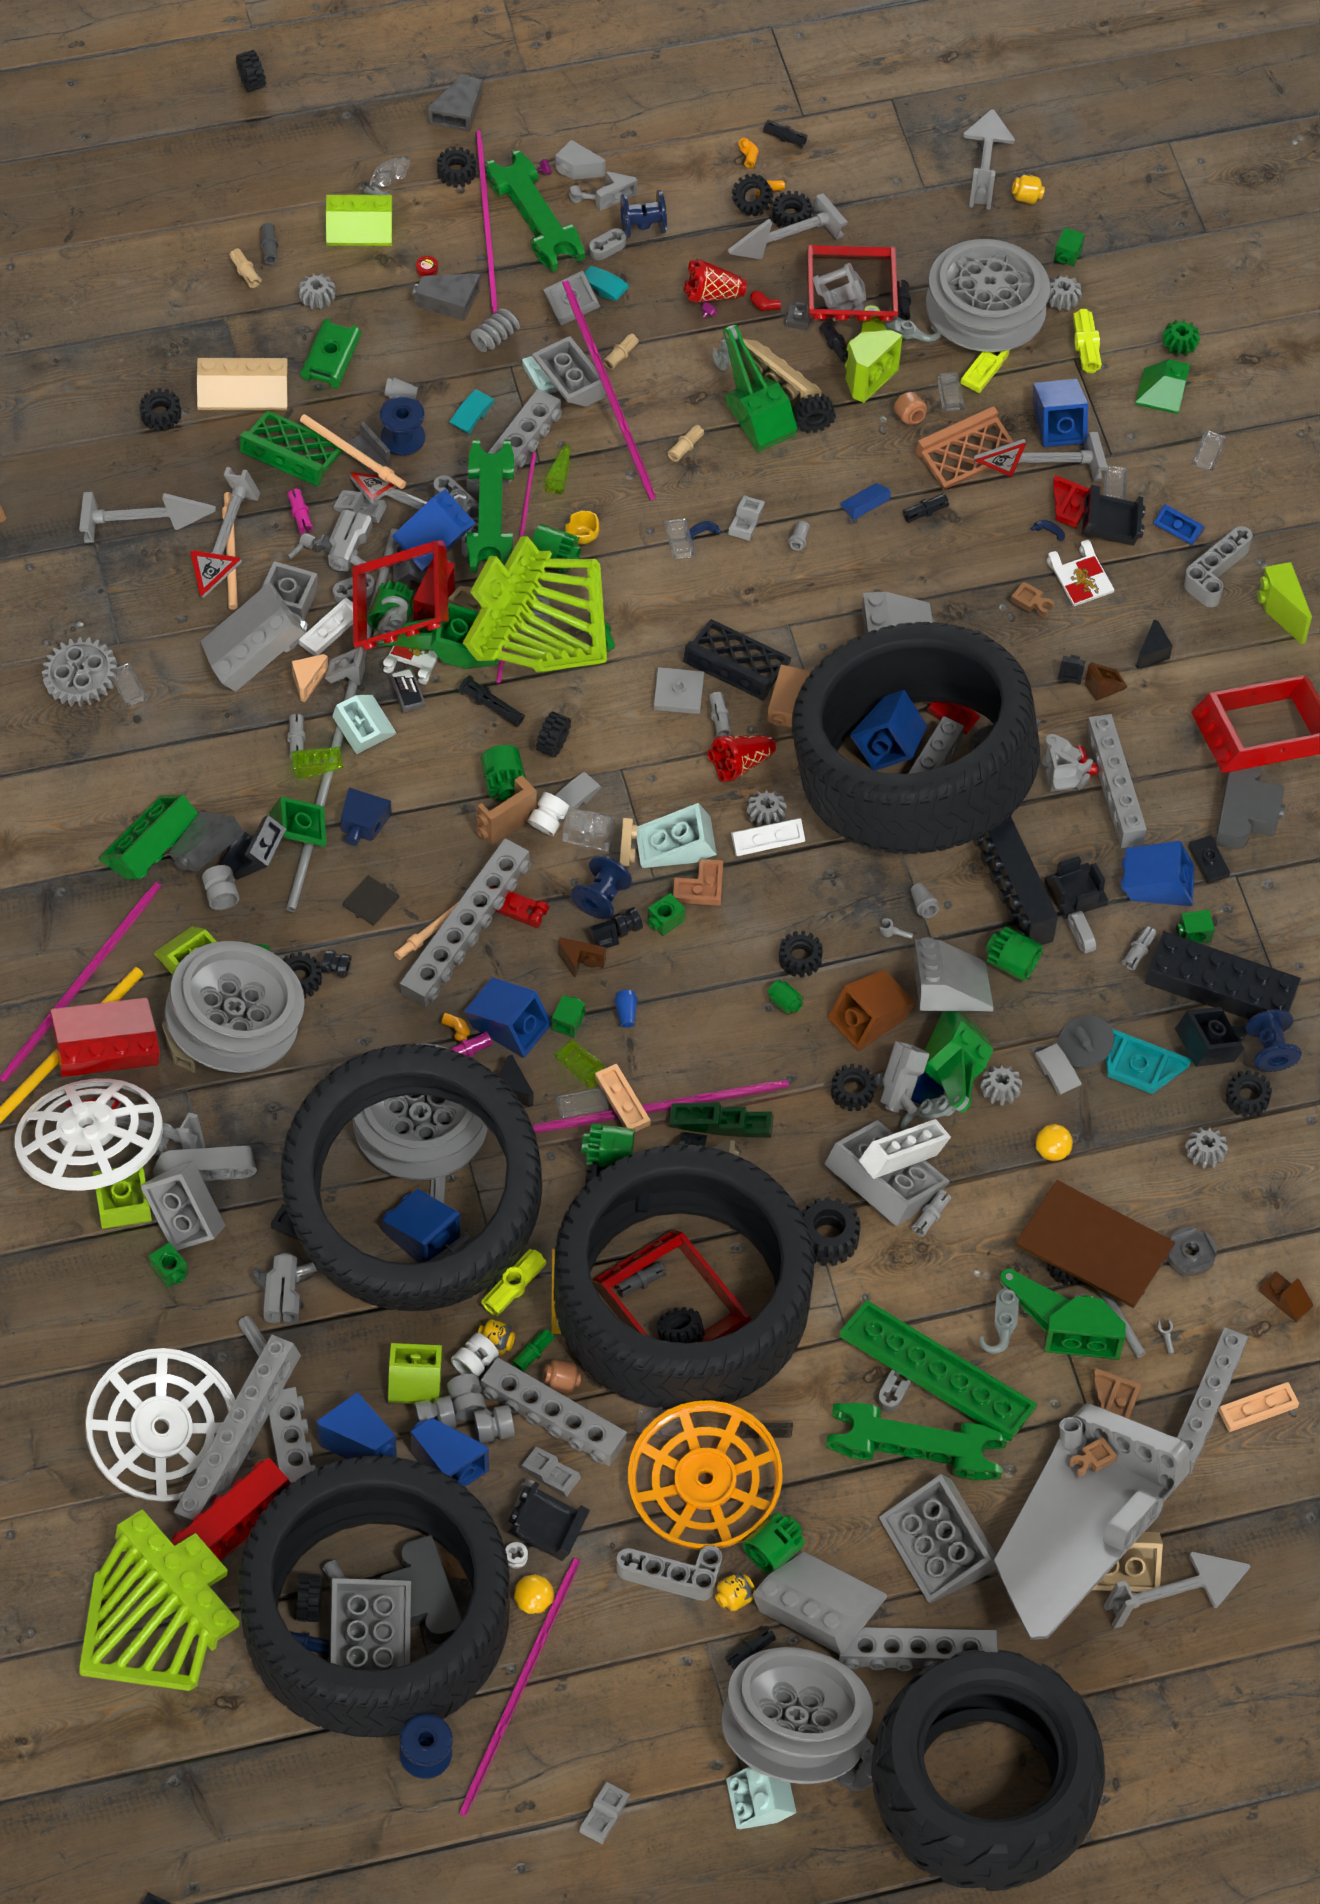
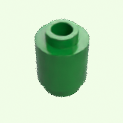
[767,980,803,1015]

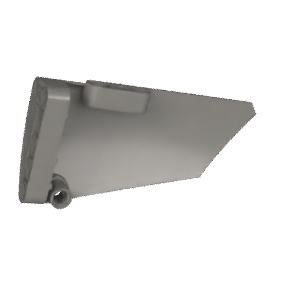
[994,1403,1190,1640]

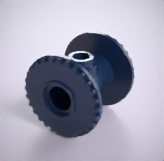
[620,190,667,237]
[380,396,425,456]
[571,856,632,919]
[1246,1009,1302,1072]
[399,1714,453,1779]

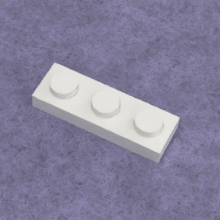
[299,598,353,656]
[731,818,805,856]

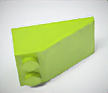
[1257,562,1312,644]

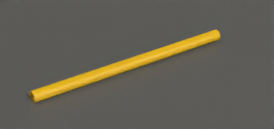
[0,967,144,1124]

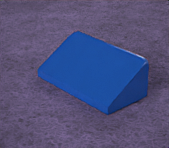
[840,483,891,520]
[1153,504,1205,545]

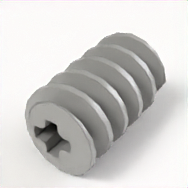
[471,308,520,353]

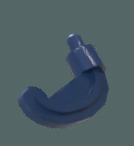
[1031,520,1065,541]
[687,521,722,541]

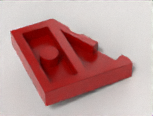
[1053,475,1089,528]

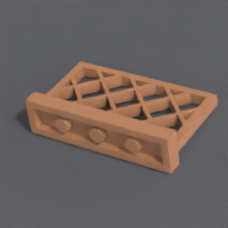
[915,406,1013,490]

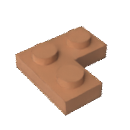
[673,859,723,906]

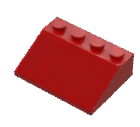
[50,998,160,1077]

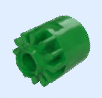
[531,524,581,573]
[367,580,415,630]
[480,745,526,801]
[986,926,1044,982]
[581,1124,635,1168]
[742,1512,805,1575]

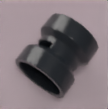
[611,907,643,938]
[321,949,352,978]

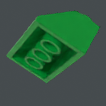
[98,794,198,879]

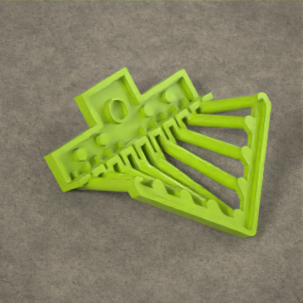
[463,536,607,672]
[79,1509,240,1691]

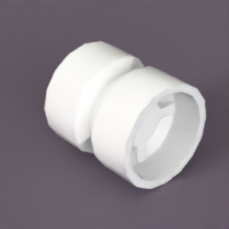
[527,792,570,836]
[451,1333,499,1377]

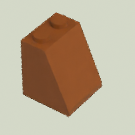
[828,969,916,1051]

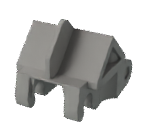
[813,263,866,322]
[1042,734,1093,792]

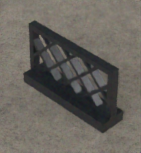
[683,619,791,701]

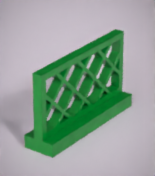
[239,410,343,487]

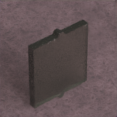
[342,875,399,926]

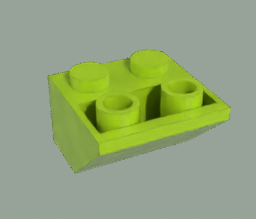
[154,926,217,975]
[388,1343,442,1404]

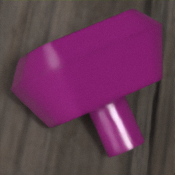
[536,159,552,175]
[702,302,717,318]

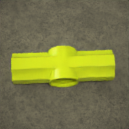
[1073,309,1102,373]
[481,1249,546,1316]

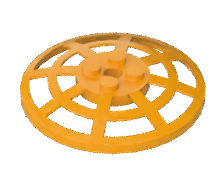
[628,1400,783,1550]

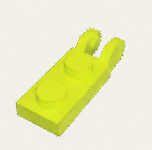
[961,350,1010,394]

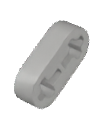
[589,228,626,260]
[333,574,375,603]
[1068,911,1096,954]
[878,1369,912,1412]

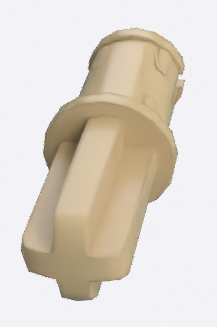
[230,248,262,288]
[602,334,639,371]
[667,425,704,462]

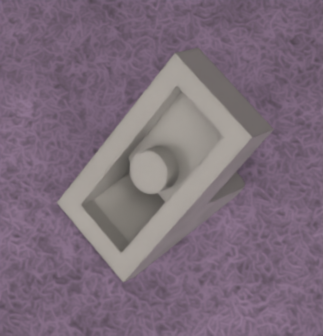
[595,172,638,211]
[325,647,365,686]

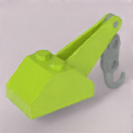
[845,305,941,403]

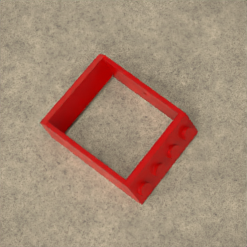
[807,245,898,323]
[353,540,449,651]
[1191,675,1320,773]
[592,1229,752,1342]

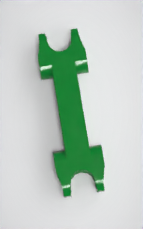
[485,149,585,272]
[467,439,514,573]
[826,1403,1008,1481]

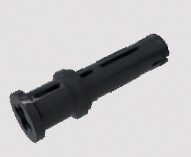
[458,675,525,727]

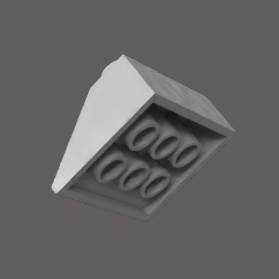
[201,582,305,692]
[861,592,933,633]
[914,937,993,1011]
[825,1120,950,1226]
[879,1474,997,1603]
[753,1552,887,1655]
[328,1578,411,1670]

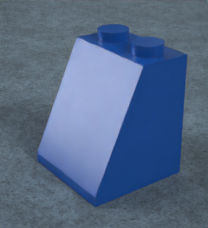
[1033,379,1088,447]
[392,489,475,570]
[850,690,927,771]
[1121,841,1195,906]
[464,977,552,1058]
[382,1189,460,1263]
[316,1392,397,1459]
[410,1418,489,1487]

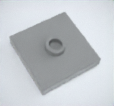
[543,271,600,326]
[654,667,704,714]

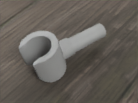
[569,185,596,203]
[287,533,316,560]
[880,918,913,939]
[1156,1319,1174,1354]

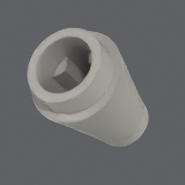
[384,377,418,399]
[911,883,939,918]

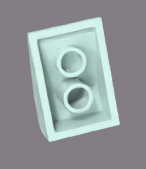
[637,803,717,868]

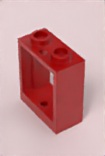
[413,557,455,621]

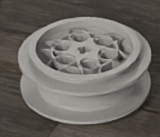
[926,239,1050,352]
[165,941,305,1073]
[353,1044,488,1180]
[721,1647,873,1784]

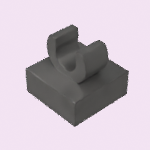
[786,302,810,330]

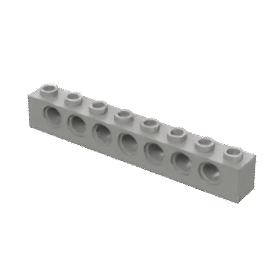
[400,838,531,1008]
[174,1335,301,1526]

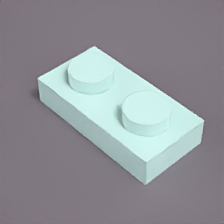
[522,356,559,394]

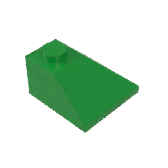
[1135,359,1190,414]
[269,796,326,847]

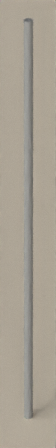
[286,528,398,912]

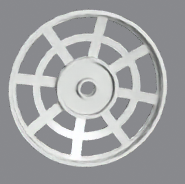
[15,1078,163,1191]
[85,1348,235,1502]

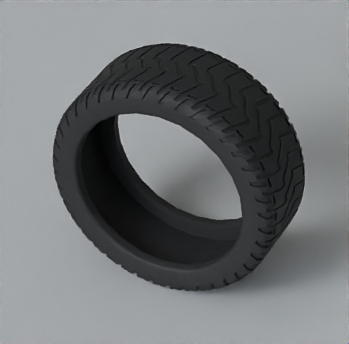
[791,622,1040,854]
[281,1044,542,1312]
[554,1144,814,1410]
[238,1456,510,1737]

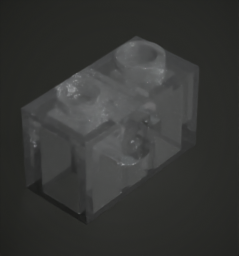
[563,807,615,852]

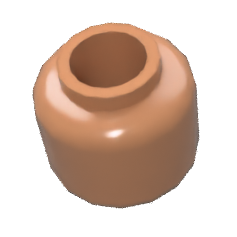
[894,392,927,425]
[542,1359,581,1394]

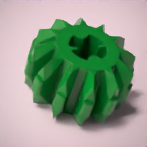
[1162,319,1200,357]

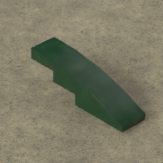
[669,1102,774,1138]

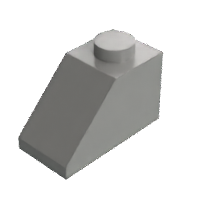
[555,140,606,180]

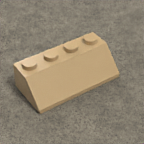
[743,339,822,411]
[197,358,288,410]
[1092,1532,1163,1592]

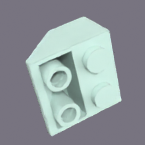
[332,695,397,755]
[726,1766,796,1829]

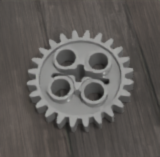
[42,637,119,707]

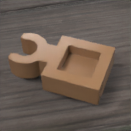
[1011,582,1054,618]
[1069,1437,1118,1477]

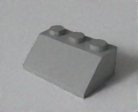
[532,336,605,407]
[140,1161,226,1251]

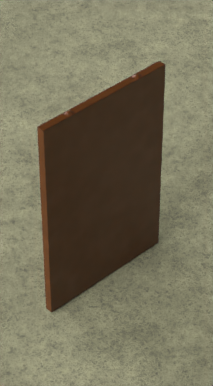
[1015,1180,1175,1308]

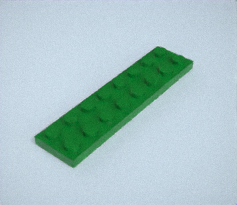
[839,1300,1038,1442]

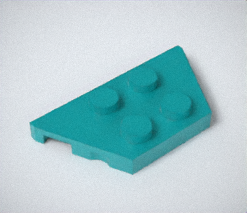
[1105,1029,1192,1094]

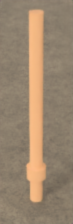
[300,414,406,489]
[222,492,238,610]
[394,903,458,960]

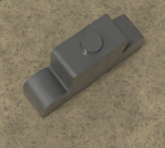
[1215,766,1285,849]
[381,1535,461,1644]

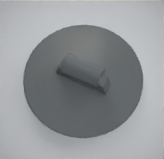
[1057,1015,1114,1068]

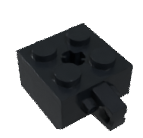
[1174,1007,1248,1067]

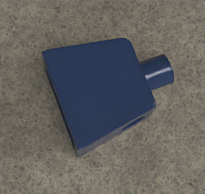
[341,787,392,846]

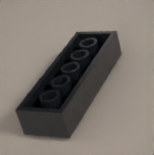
[973,816,1058,945]
[1145,931,1301,1020]

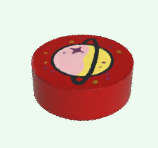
[416,256,438,276]

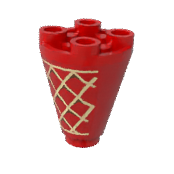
[684,259,747,303]
[707,735,776,782]

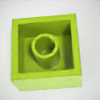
[93,1167,152,1229]

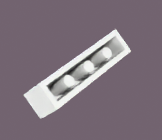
[858,1119,951,1179]

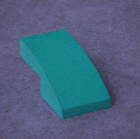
[584,266,629,301]
[450,389,495,435]

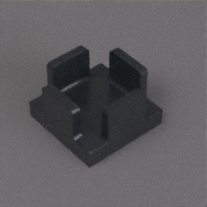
[1044,856,1108,919]

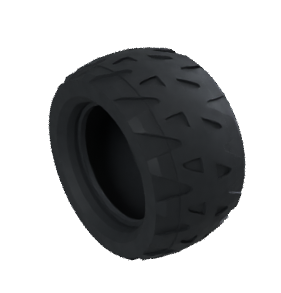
[871,1650,1105,1891]

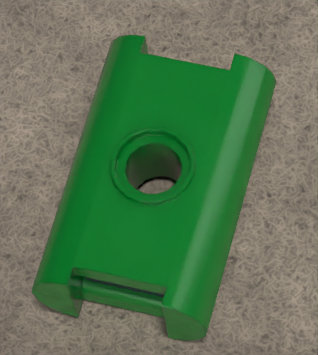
[300,319,362,388]

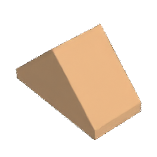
[292,654,328,702]

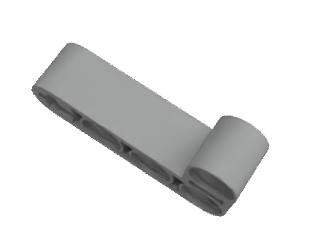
[434,475,479,558]
[1183,526,1253,607]
[153,1146,257,1181]
[616,1545,722,1601]

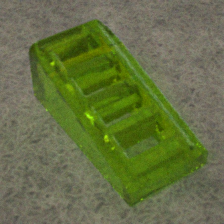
[545,445,570,494]
[291,747,343,780]
[554,1040,605,1089]

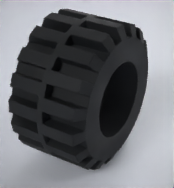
[801,1197,861,1266]

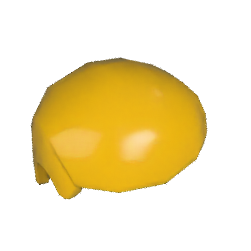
[565,511,600,545]
[1036,1124,1073,1161]
[514,1574,554,1614]

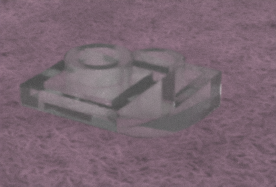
[369,156,411,187]
[636,1408,692,1439]

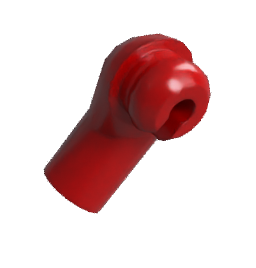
[750,290,781,311]
[1075,745,1099,777]

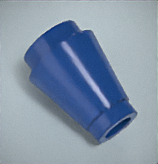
[614,990,638,1028]

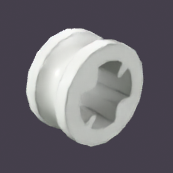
[505,1542,528,1568]

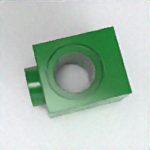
[1054,228,1085,267]
[647,893,685,936]
[1176,910,1215,944]
[552,995,586,1038]
[149,1242,188,1288]

